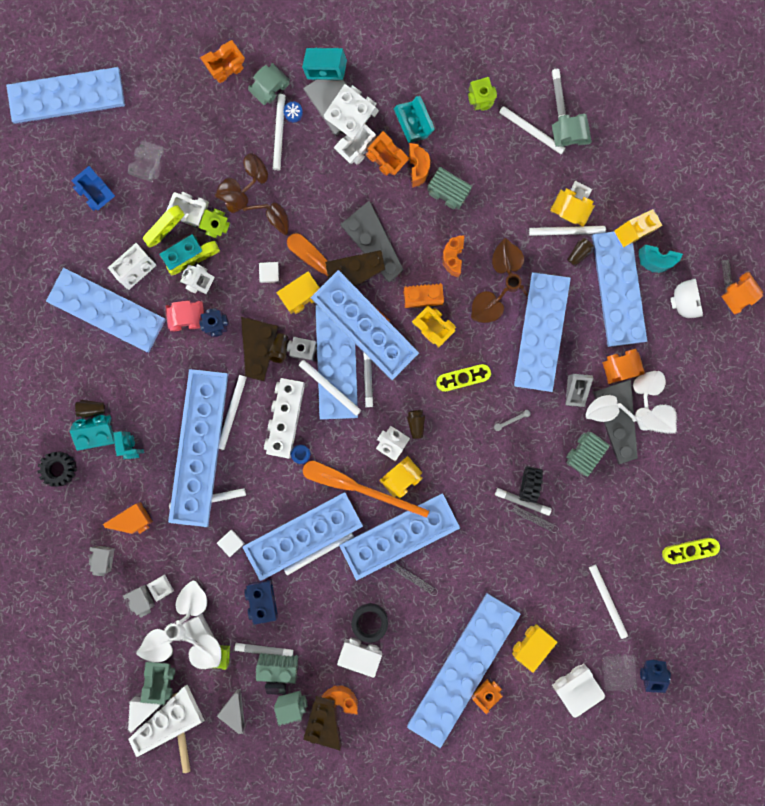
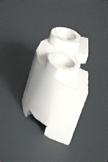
[334,124,376,165]
[166,192,209,227]

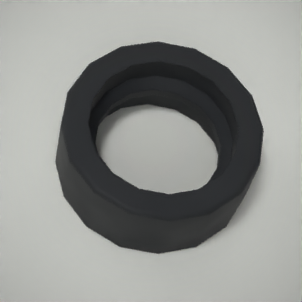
[351,603,388,643]

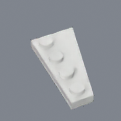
[128,685,204,757]

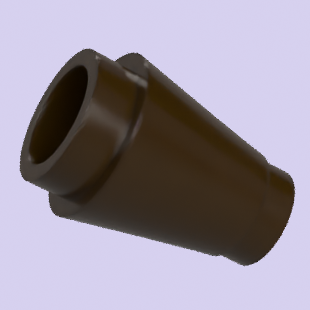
[567,238,595,267]
[268,333,288,363]
[75,400,105,419]
[406,410,425,439]

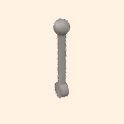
[494,410,531,431]

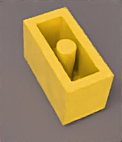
[614,209,663,247]
[276,271,320,314]
[512,624,557,673]

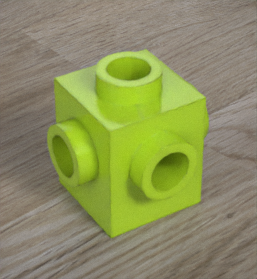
[468,77,497,111]
[199,208,230,238]

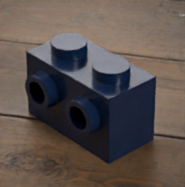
[244,579,278,625]

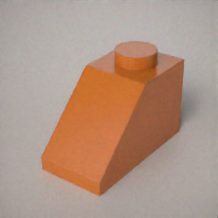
[103,502,153,534]

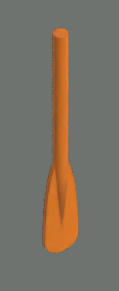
[287,233,391,322]
[303,461,429,518]

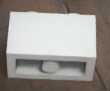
[337,638,382,678]

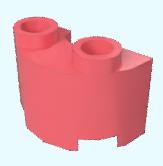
[165,301,204,332]

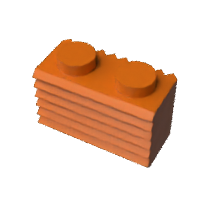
[404,283,444,308]

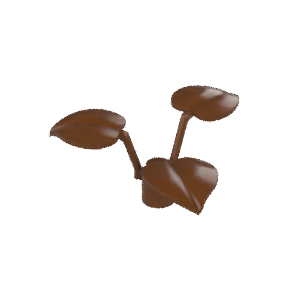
[215,153,289,236]
[471,238,529,323]

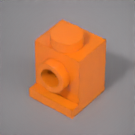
[471,679,503,714]

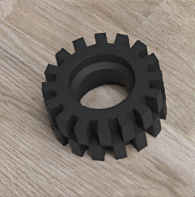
[37,452,77,487]
[519,466,543,503]

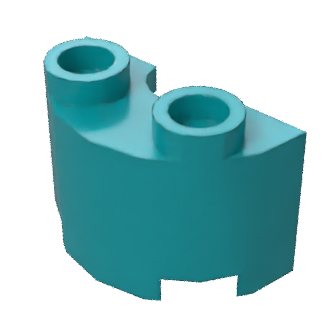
[639,244,683,273]

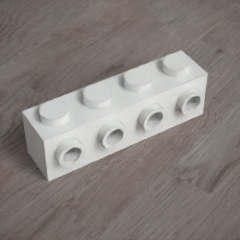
[264,378,305,458]

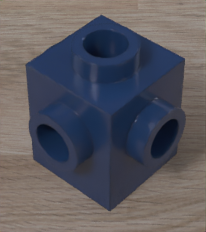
[199,308,229,337]
[640,660,671,693]

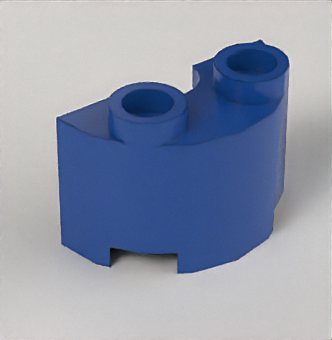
[71,166,115,211]

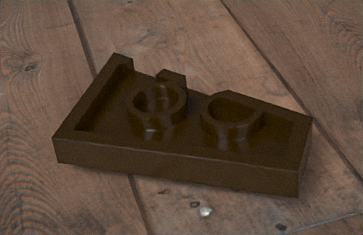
[325,250,386,287]
[241,317,278,382]
[303,696,342,751]

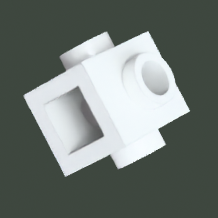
[180,264,215,294]
[376,426,410,461]

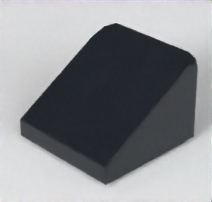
[265,682,286,695]

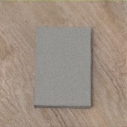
[304,80,346,136]

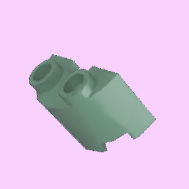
[248,63,290,105]
[552,114,592,147]
[140,662,175,705]

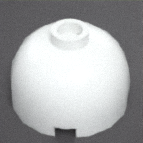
[671,279,703,318]

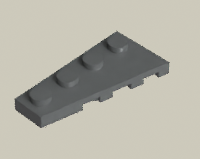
[340,201,403,283]
[593,380,638,464]

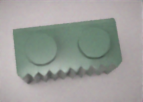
[427,167,472,209]
[566,432,610,477]
[256,653,298,683]
[274,691,308,726]

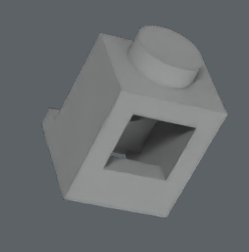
[287,337,317,362]
[89,545,115,576]
[123,585,155,617]

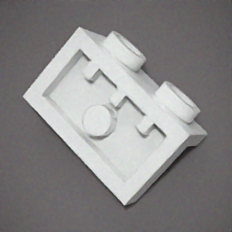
[108,243,156,290]

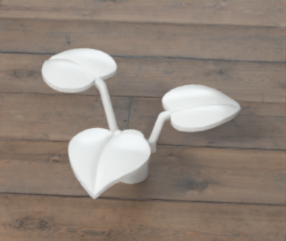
[586,371,677,433]
[136,581,221,669]

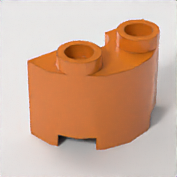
[200,40,245,83]
[366,131,410,176]
[409,143,430,188]
[442,235,465,277]
[721,272,764,315]
[602,349,645,384]
[322,686,358,715]

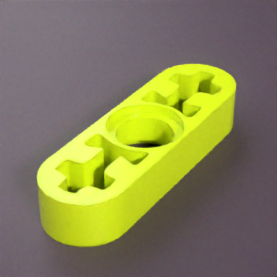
[143,205,185,247]
[166,241,220,275]
[436,364,491,392]
[662,538,720,564]

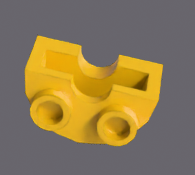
[551,188,595,226]
[412,306,456,348]
[379,456,423,499]

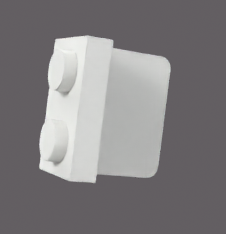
[324,84,379,138]
[552,663,605,717]

